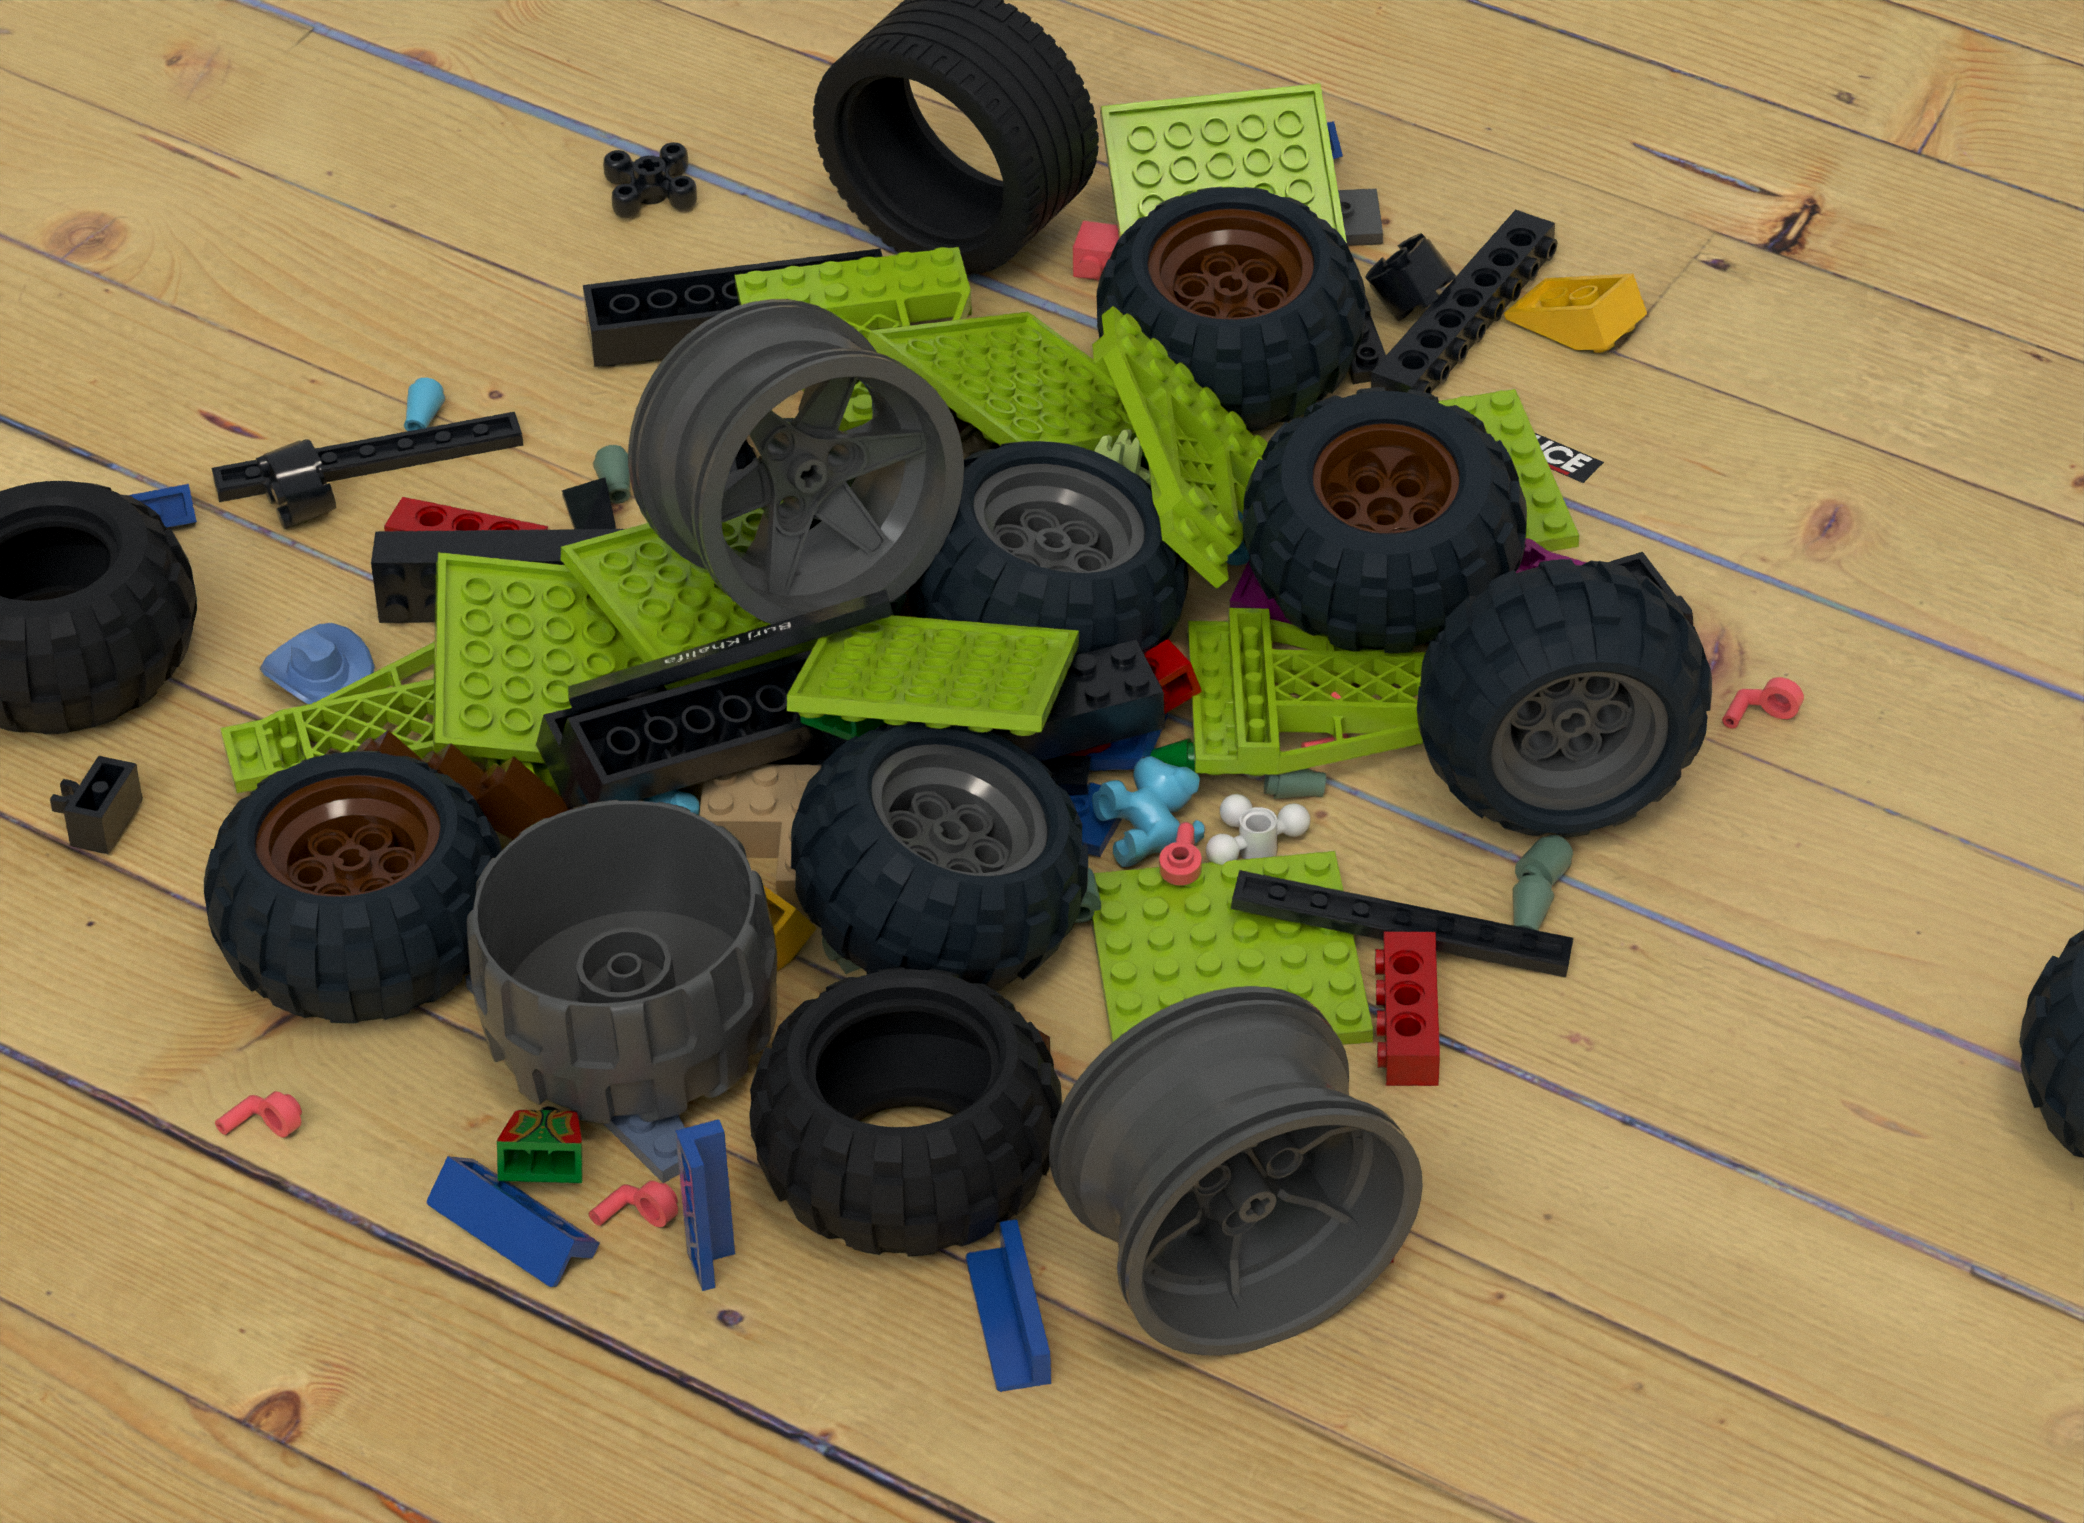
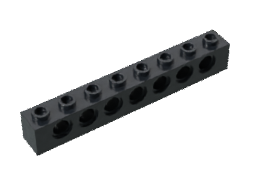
[1371,209,1558,394]

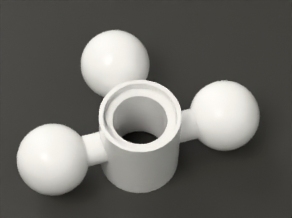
[1206,794,1310,865]

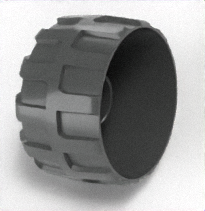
[466,800,777,1124]

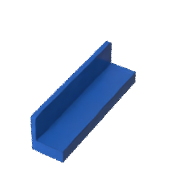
[427,1156,600,1287]
[966,1219,1051,1392]

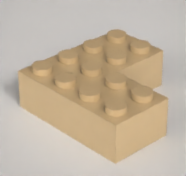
[699,764,822,917]

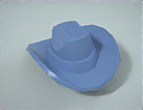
[260,623,375,704]

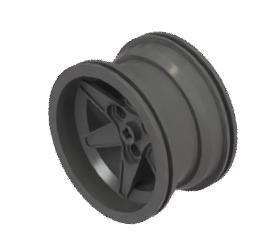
[628,299,964,624]
[1049,986,1423,1355]

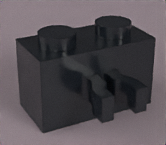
[50,756,143,854]

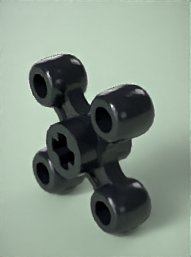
[603,142,697,218]

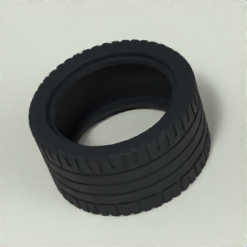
[813,0,1099,275]

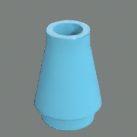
[404,378,445,431]

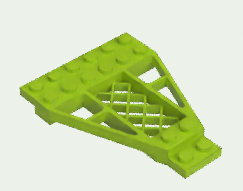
[735,247,972,431]
[1092,306,1268,589]
[1187,608,1426,776]
[220,642,561,796]

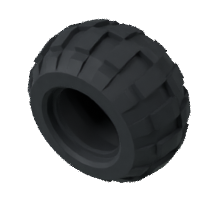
[0,481,197,734]
[749,967,1062,1257]

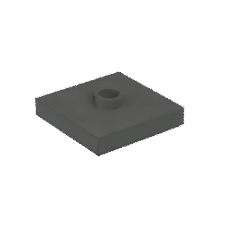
[1338,188,1383,246]

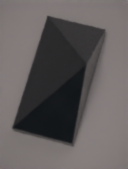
[562,477,616,529]

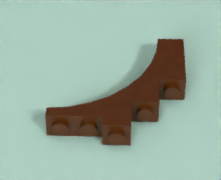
[356,730,574,840]

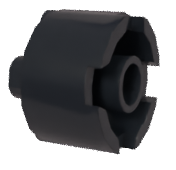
[1365,233,1456,321]
[256,439,337,529]

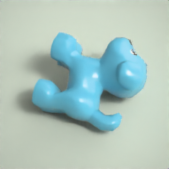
[1092,756,1205,867]

